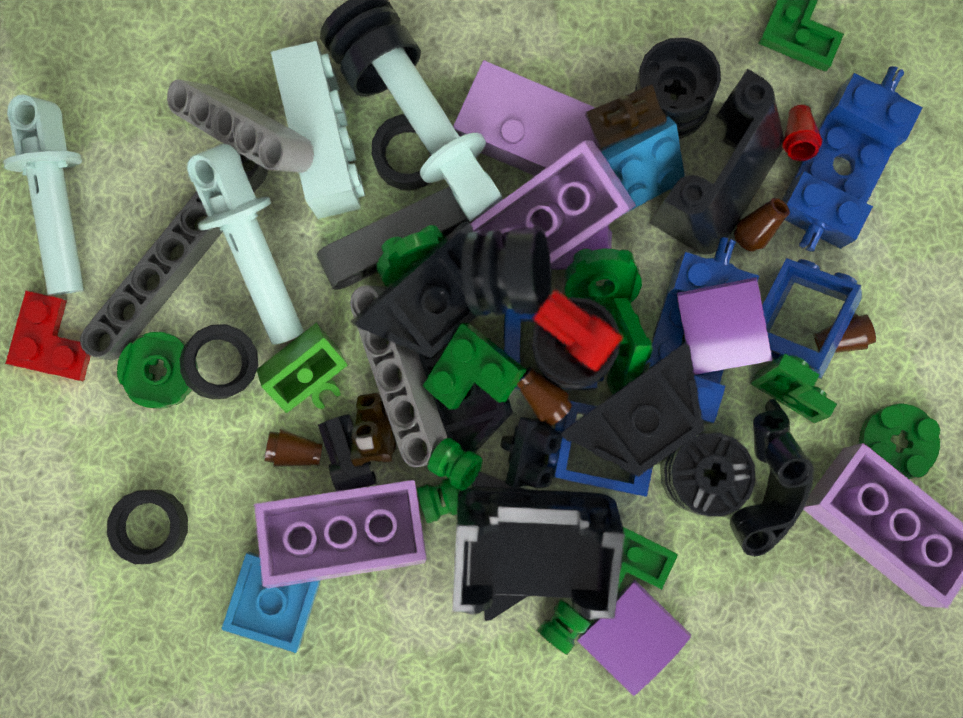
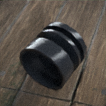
[320,0,421,97]
[635,38,721,139]
[462,227,552,316]
[532,297,619,389]
[660,433,756,517]

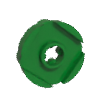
[377,225,446,288]
[563,248,642,312]
[117,332,198,409]
[859,403,941,479]

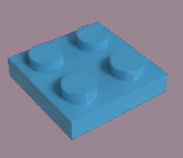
[601,116,685,213]
[221,552,321,653]

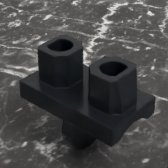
[500,417,563,489]

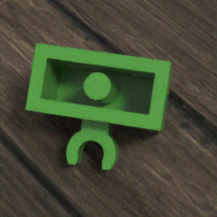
[257,322,348,413]

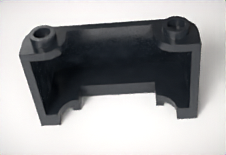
[649,69,784,254]
[452,487,625,620]

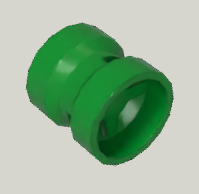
[428,437,483,491]
[416,478,459,524]
[537,598,592,655]

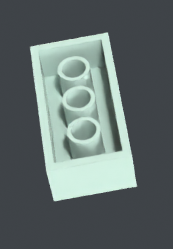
[271,41,365,219]

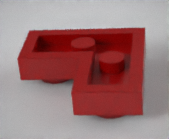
[5,290,91,382]

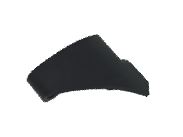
[730,398,814,557]

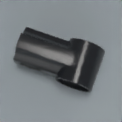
[318,414,377,492]

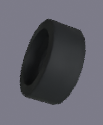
[371,114,431,190]
[179,324,258,400]
[107,490,188,564]

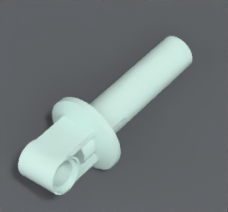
[372,47,503,222]
[3,94,84,295]
[187,144,304,345]

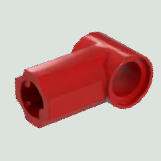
[533,289,623,371]

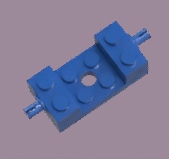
[782,66,923,252]
[642,237,759,425]

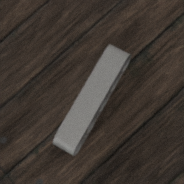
[167,79,314,173]
[350,285,448,468]

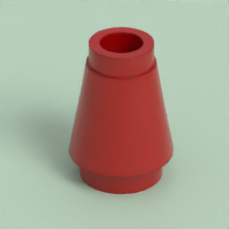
[783,105,822,161]

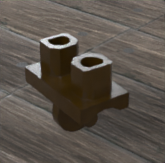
[585,85,667,151]
[350,393,397,467]

